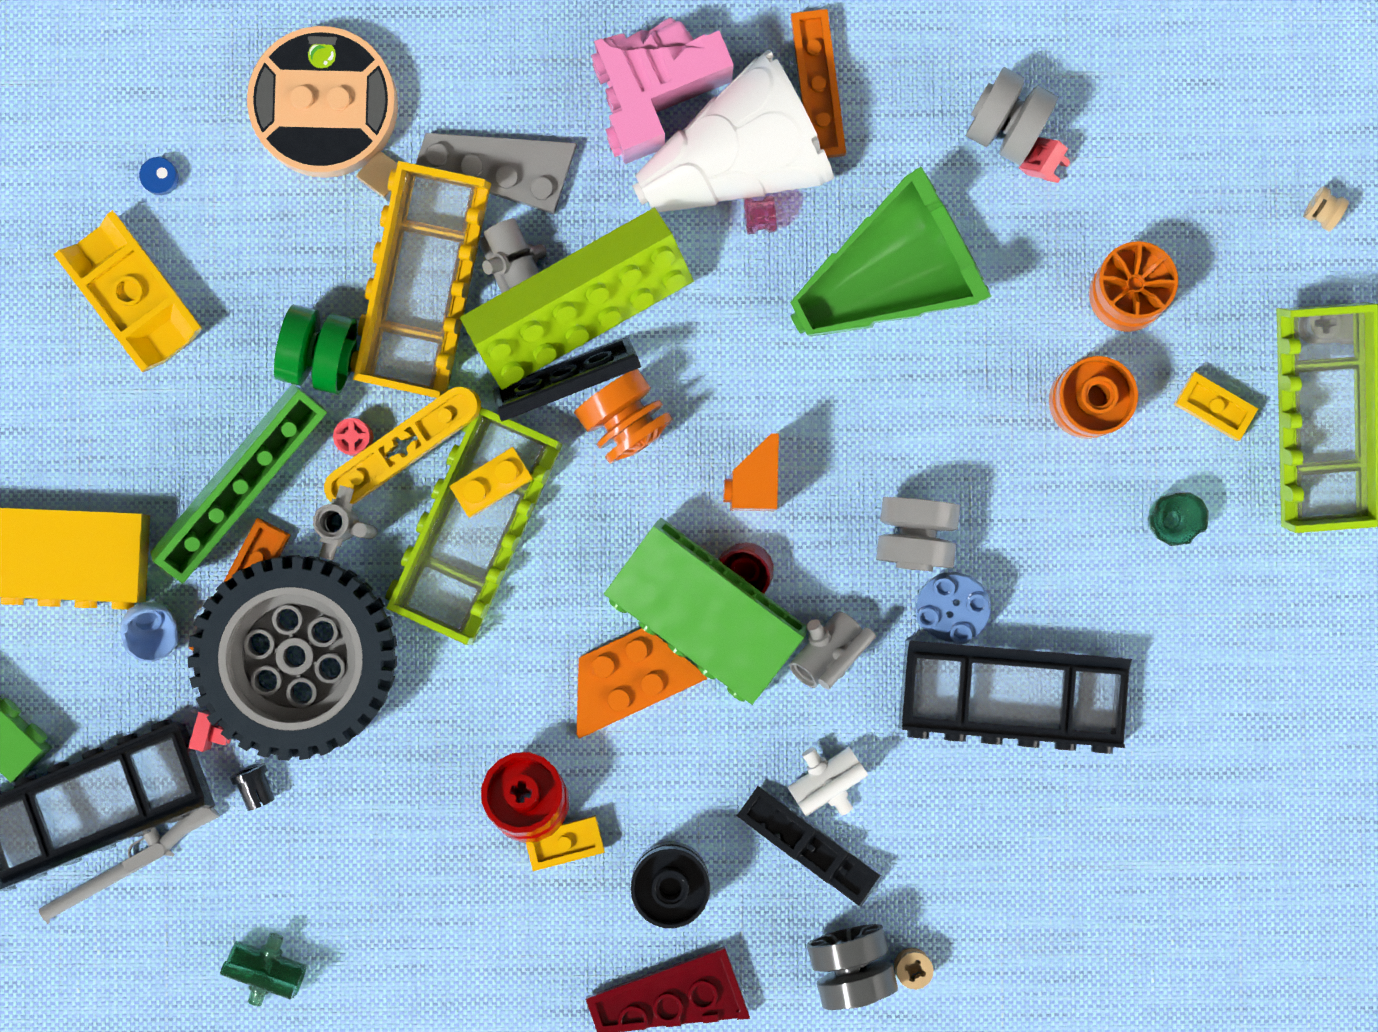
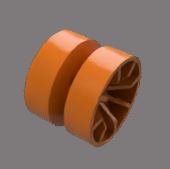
[1089,241,1178,332]
[1049,356,1138,439]

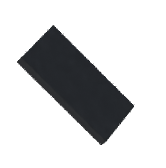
[493,337,641,422]

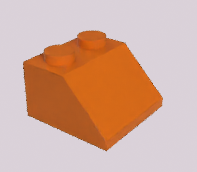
[723,433,779,512]

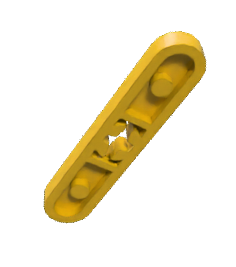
[324,387,481,504]

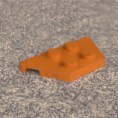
[576,628,707,739]

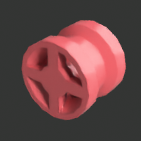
[333,418,374,456]

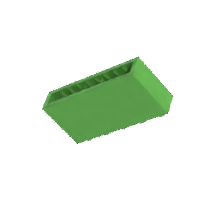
[604,518,808,705]

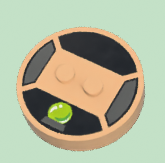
[247,26,398,178]

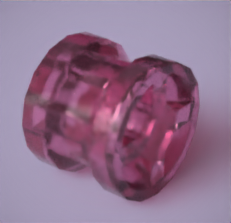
[744,196,777,235]

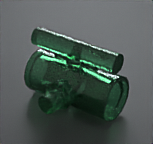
[220,933,307,1006]

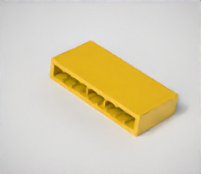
[0,508,150,610]

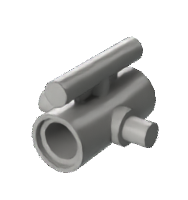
[479,218,547,293]
[313,485,378,560]
[789,611,876,690]

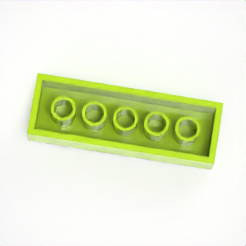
[459,207,694,390]

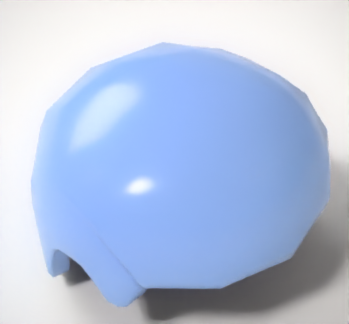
[120,602,179,662]

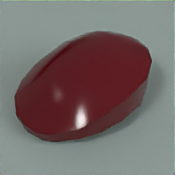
[718,542,774,594]

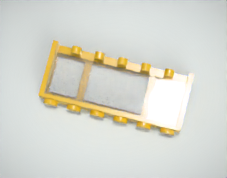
[350,161,491,398]

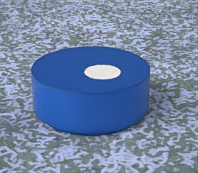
[139,157,179,196]

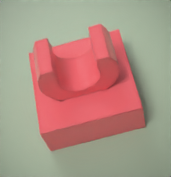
[1019,137,1070,183]
[188,710,231,752]

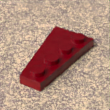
[585,946,750,1032]

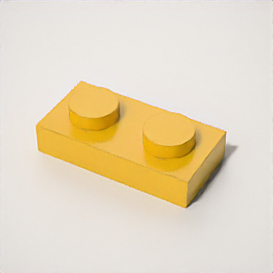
[1173,372,1258,441]
[449,447,533,518]
[525,815,605,871]

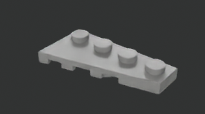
[416,133,577,214]

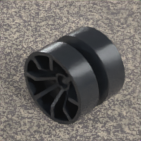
[631,841,710,928]

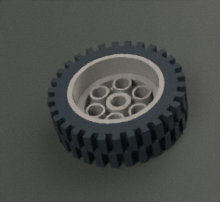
[187,555,398,761]

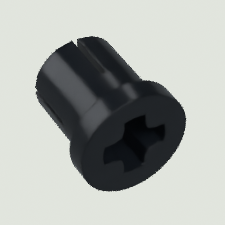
[230,763,275,811]

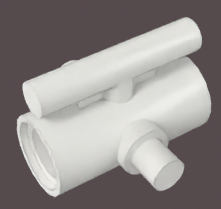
[787,747,868,816]

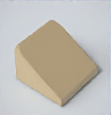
[356,151,398,202]

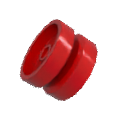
[481,752,569,843]

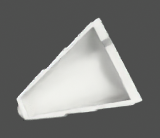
[632,50,835,212]

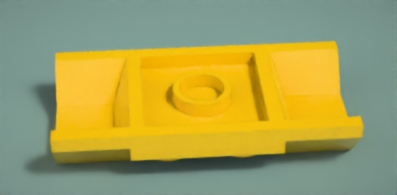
[53,210,202,372]

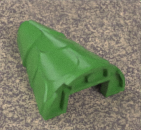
[790,167,992,337]

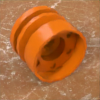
[574,369,674,464]

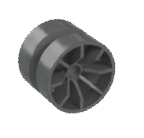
[806,924,899,1010]

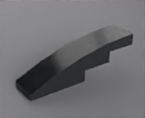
[736,786,883,907]

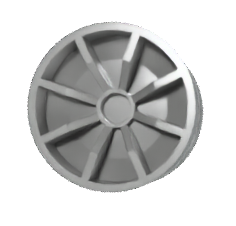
[965,67,1059,166]
[876,497,961,572]

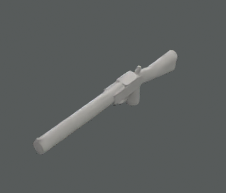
[39,807,220,924]

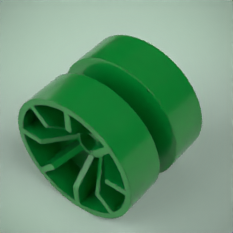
[274,304,357,395]

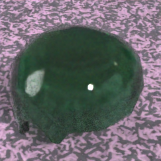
[1147,490,1209,546]

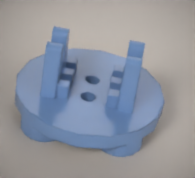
[916,572,991,645]

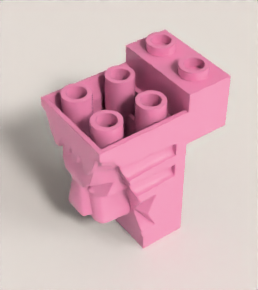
[591,17,734,164]

